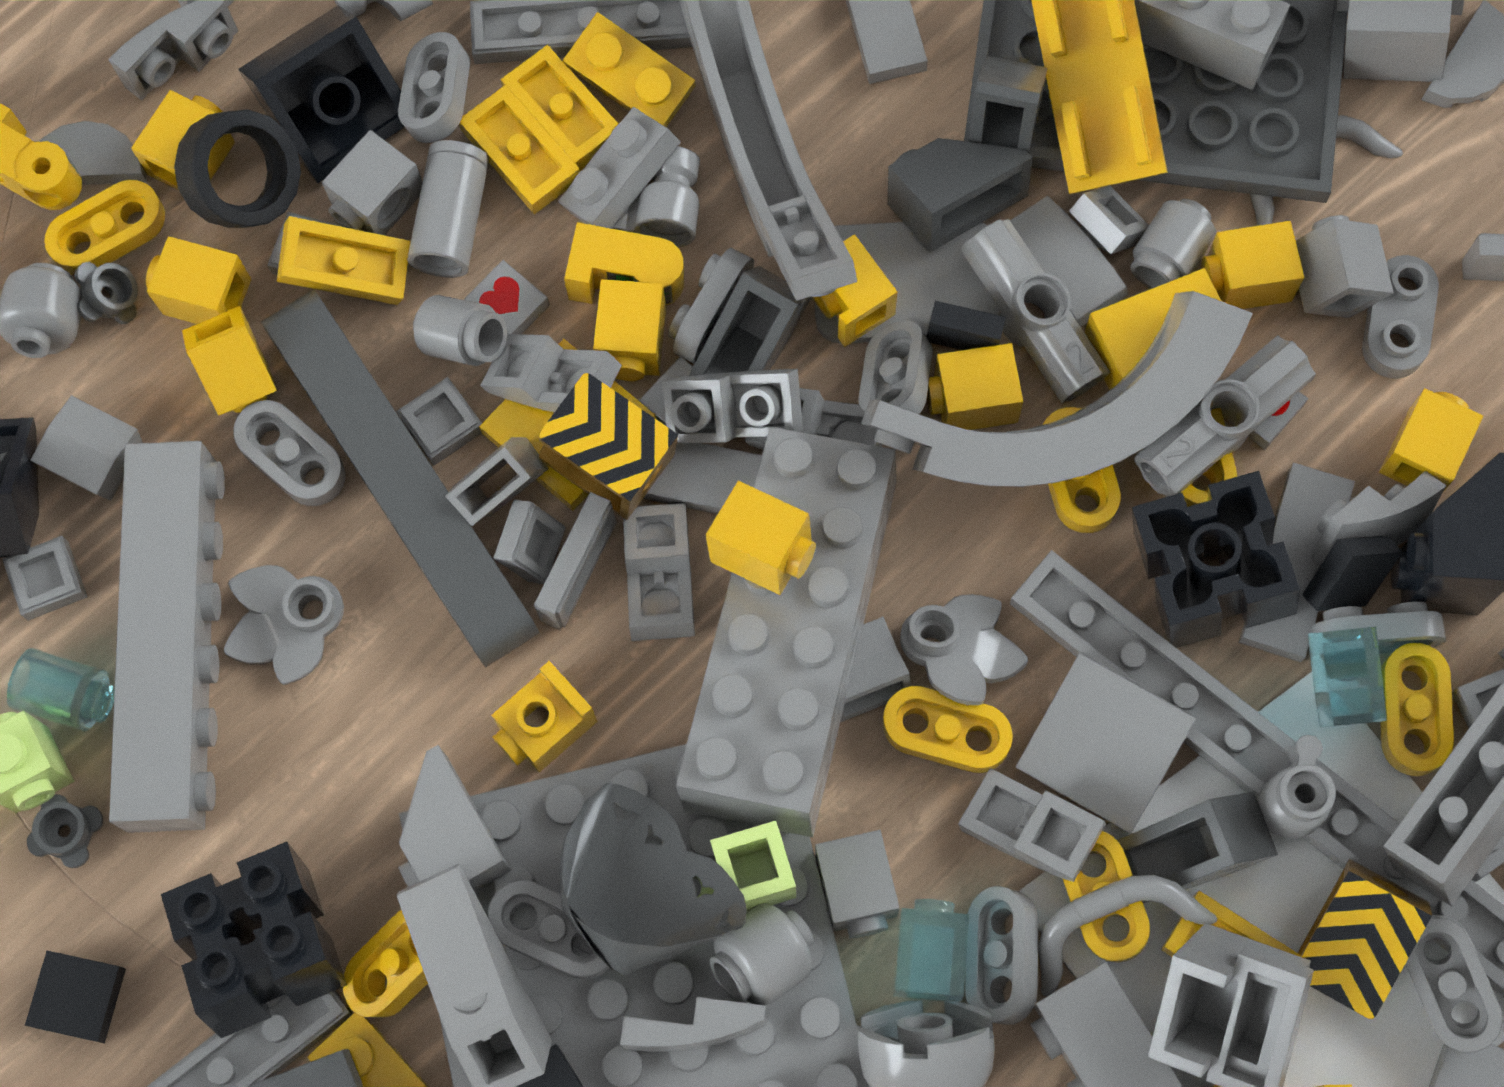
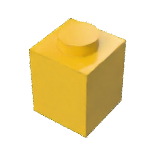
[131,90,235,191]
[1201,221,1304,309]
[146,236,252,324]
[593,279,666,381]
[182,306,277,416]
[927,343,1024,430]
[1379,388,1483,492]
[706,480,816,595]

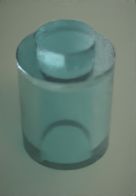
[7,648,115,732]

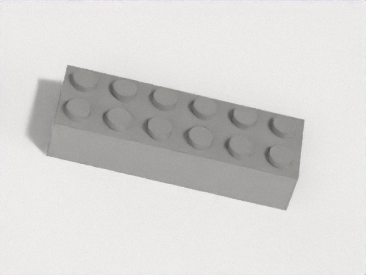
[676,427,897,838]

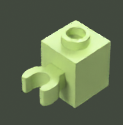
[693,821,796,911]

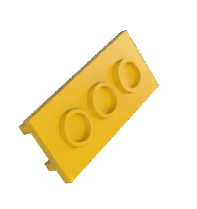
[1031,0,1168,195]

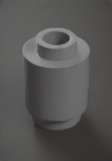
[1130,199,1216,289]
[413,295,507,366]

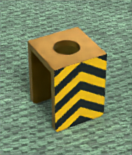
[539,373,679,520]
[1297,859,1432,1019]

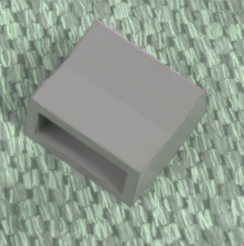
[30,395,143,501]
[445,437,549,526]
[840,617,911,722]

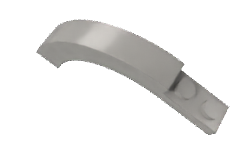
[679,0,857,301]

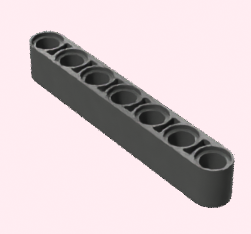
[260,289,540,668]

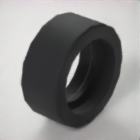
[174,109,301,228]

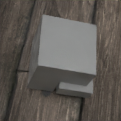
[1337,0,1464,82]
[1148,923,1314,1087]

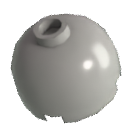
[857,1000,995,1087]

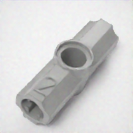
[961,219,1110,403]
[1134,335,1316,497]

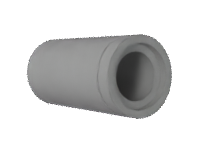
[407,140,489,278]

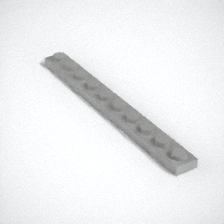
[1010,550,1504,997]

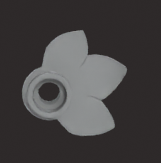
[224,565,344,685]
[900,594,1028,705]

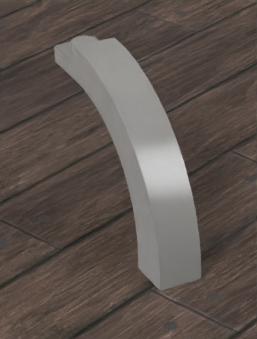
[861,291,1253,487]

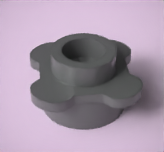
[74,262,138,324]
[27,794,103,868]

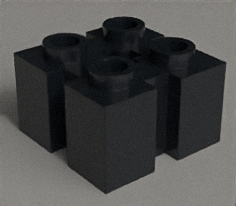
[1132,471,1300,648]
[161,842,347,1038]

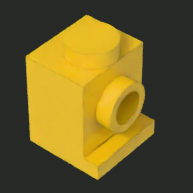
[813,234,898,347]
[491,661,598,773]

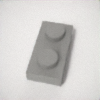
[558,107,681,229]

